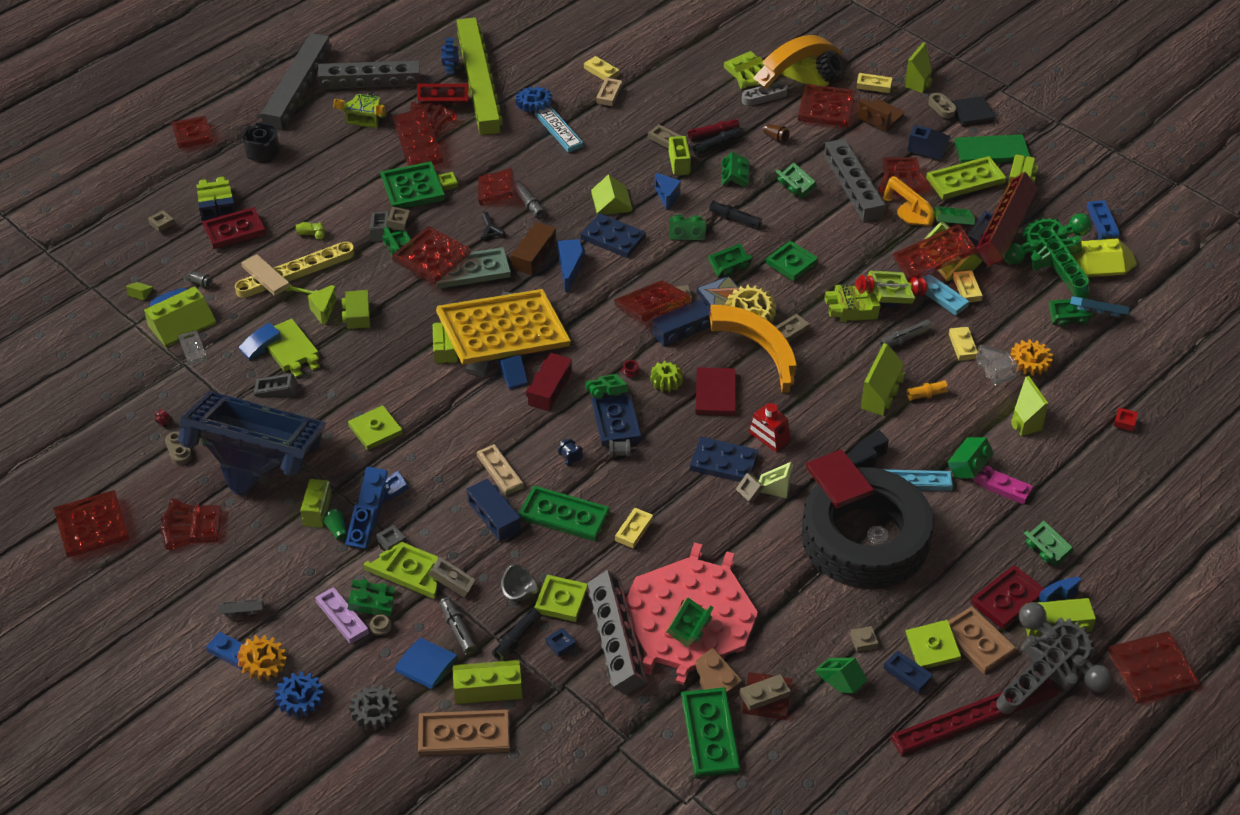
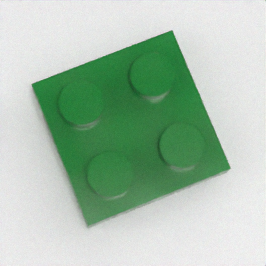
[766,241,818,281]

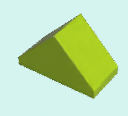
[308,285,337,325]

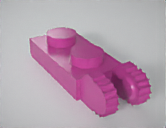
[973,465,1033,504]

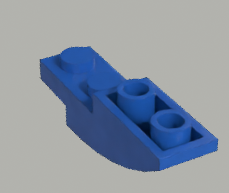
[345,467,388,549]

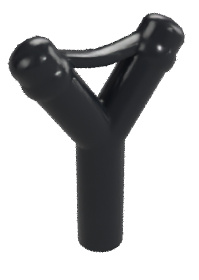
[480,212,506,241]

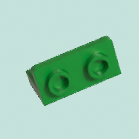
[721,152,749,187]
[775,162,817,199]
[669,215,706,240]
[382,227,418,263]
[707,243,753,277]
[1048,298,1094,326]
[1023,521,1074,567]
[666,597,714,647]

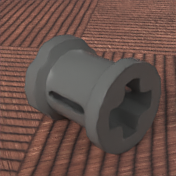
[609,439,630,458]

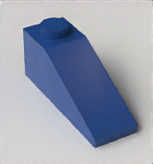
[558,239,585,292]

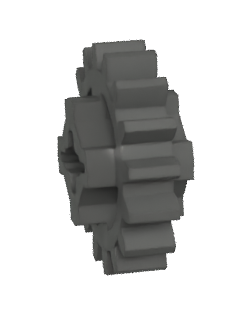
[349,684,399,731]

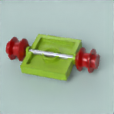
[855,271,928,304]

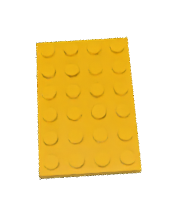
[436,289,571,365]

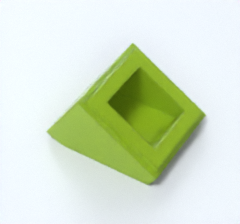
[126,282,154,300]

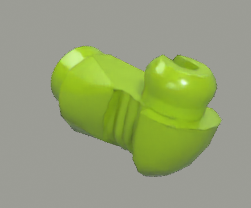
[296,222,326,239]

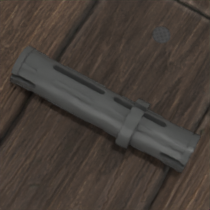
[511,180,546,219]
[879,319,932,348]
[439,597,477,655]

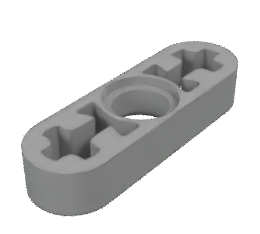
[742,82,788,106]

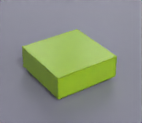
[437,172,458,191]

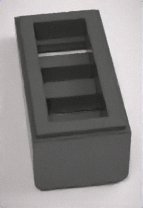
[369,212,390,242]
[254,373,298,397]

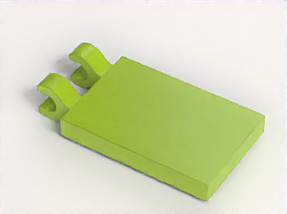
[265,319,320,378]

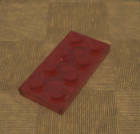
[392,107,443,166]
[892,223,976,283]

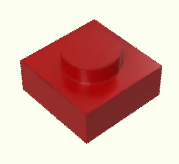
[1114,407,1138,431]

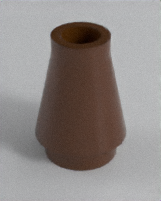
[763,124,790,143]

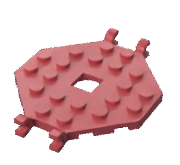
[626,542,758,685]

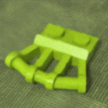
[724,51,765,89]

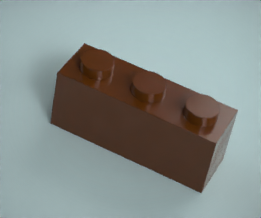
[510,222,556,275]

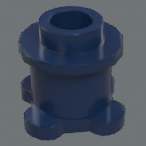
[558,439,583,466]

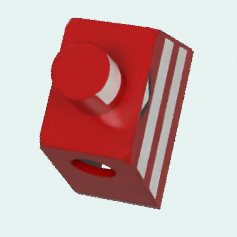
[749,403,790,453]

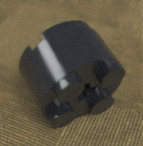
[242,122,280,162]

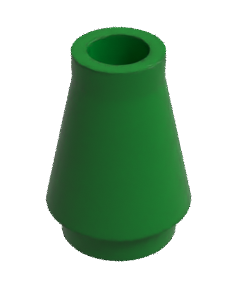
[323,509,348,541]

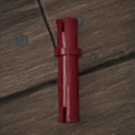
[687,119,740,141]

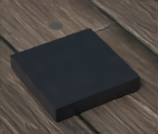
[951,96,995,126]

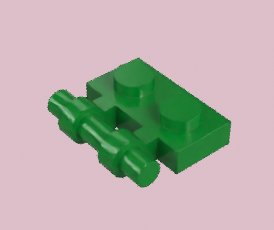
[585,374,628,399]
[347,579,395,618]

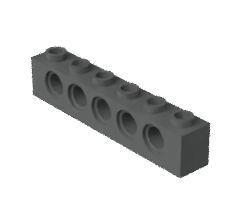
[318,60,420,90]
[824,139,886,222]
[588,570,647,695]

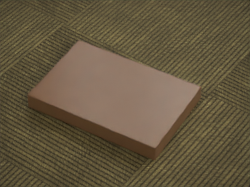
[948,606,1017,674]

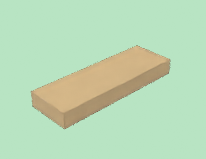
[241,254,290,296]
[477,444,524,496]

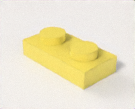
[584,56,619,81]
[856,73,892,93]
[953,270,982,302]
[949,327,978,361]
[615,508,653,549]

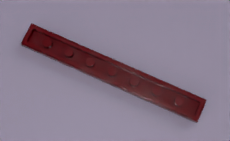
[890,679,1058,757]

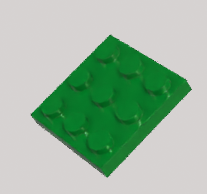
[380,161,445,209]

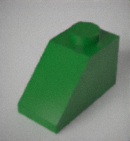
[815,658,868,694]

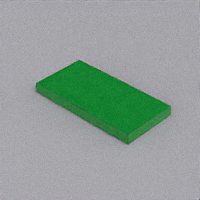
[954,134,1030,164]
[934,206,975,225]
[519,485,610,542]
[681,687,740,778]

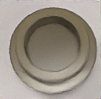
[370,615,392,636]

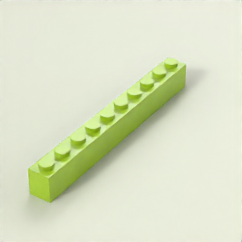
[456,17,503,135]

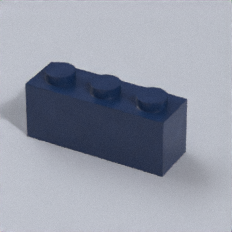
[652,300,711,347]
[466,478,522,542]

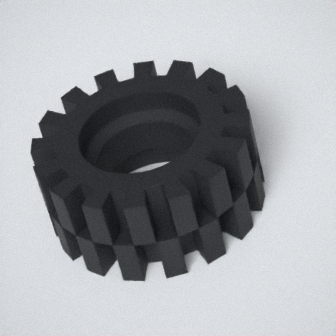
[816,50,846,83]

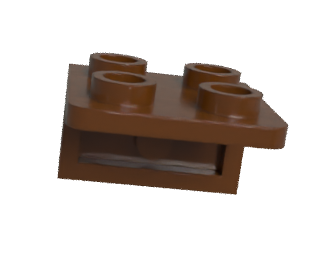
[858,98,904,131]

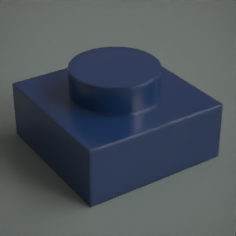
[545,628,576,657]

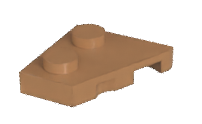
[695,648,742,694]

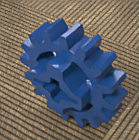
[441,38,459,75]
[515,86,552,113]
[275,672,324,718]

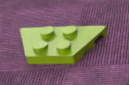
[363,542,438,599]

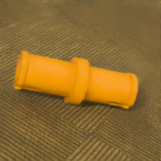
[907,380,948,401]

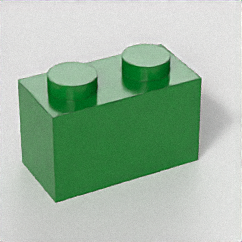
[948,437,994,478]

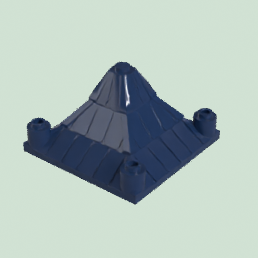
[178,391,326,495]

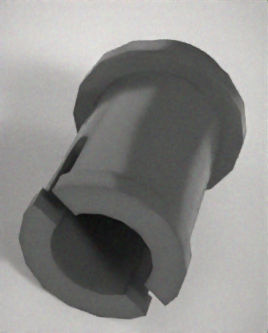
[187,270,213,288]

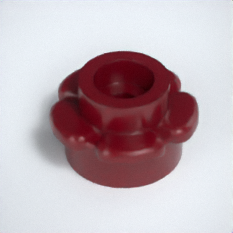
[621,360,640,378]
[154,409,173,427]

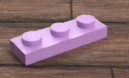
[315,587,369,644]

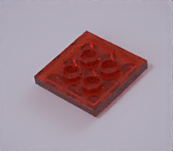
[798,84,856,127]
[392,226,471,284]
[614,280,691,322]
[53,490,130,558]
[1108,631,1200,704]

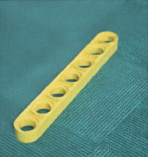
[235,242,354,298]

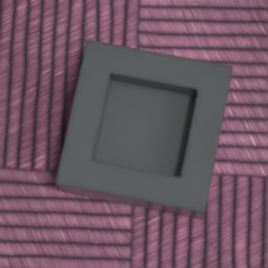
[376,525,406,550]

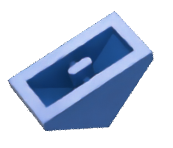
[655,173,681,210]
[497,355,528,390]

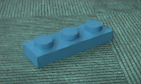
[1070,296,1130,317]

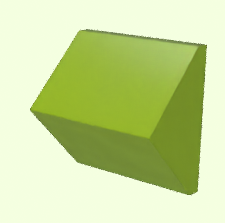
[591,174,632,215]

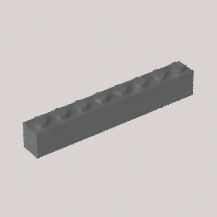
[261,33,332,130]

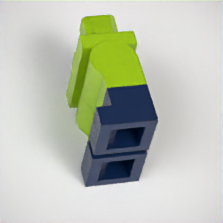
[196,177,235,221]

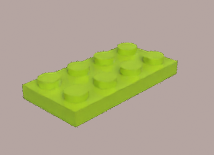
[926,156,1006,200]

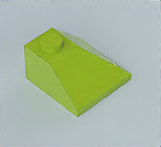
[905,42,933,93]
[1011,376,1048,436]

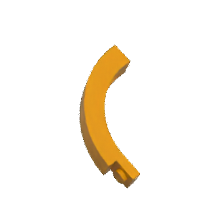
[754,35,842,89]
[710,305,797,393]

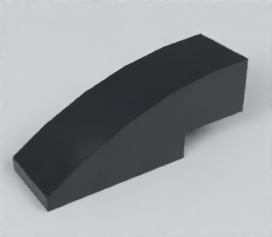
[847,430,889,468]

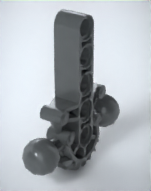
[996,602,1113,714]

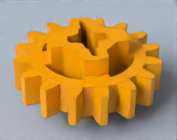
[1010,339,1053,376]
[237,635,286,681]

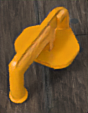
[882,176,935,226]

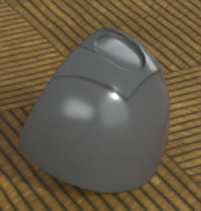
[501,564,538,601]

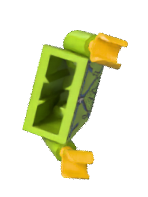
[333,92,387,128]

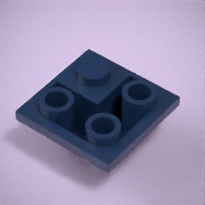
[908,125,951,160]

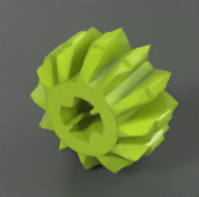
[650,361,683,393]

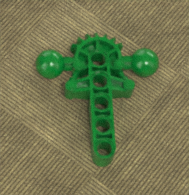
[1004,213,1092,298]

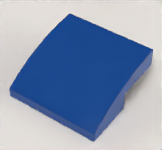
[394,637,457,689]

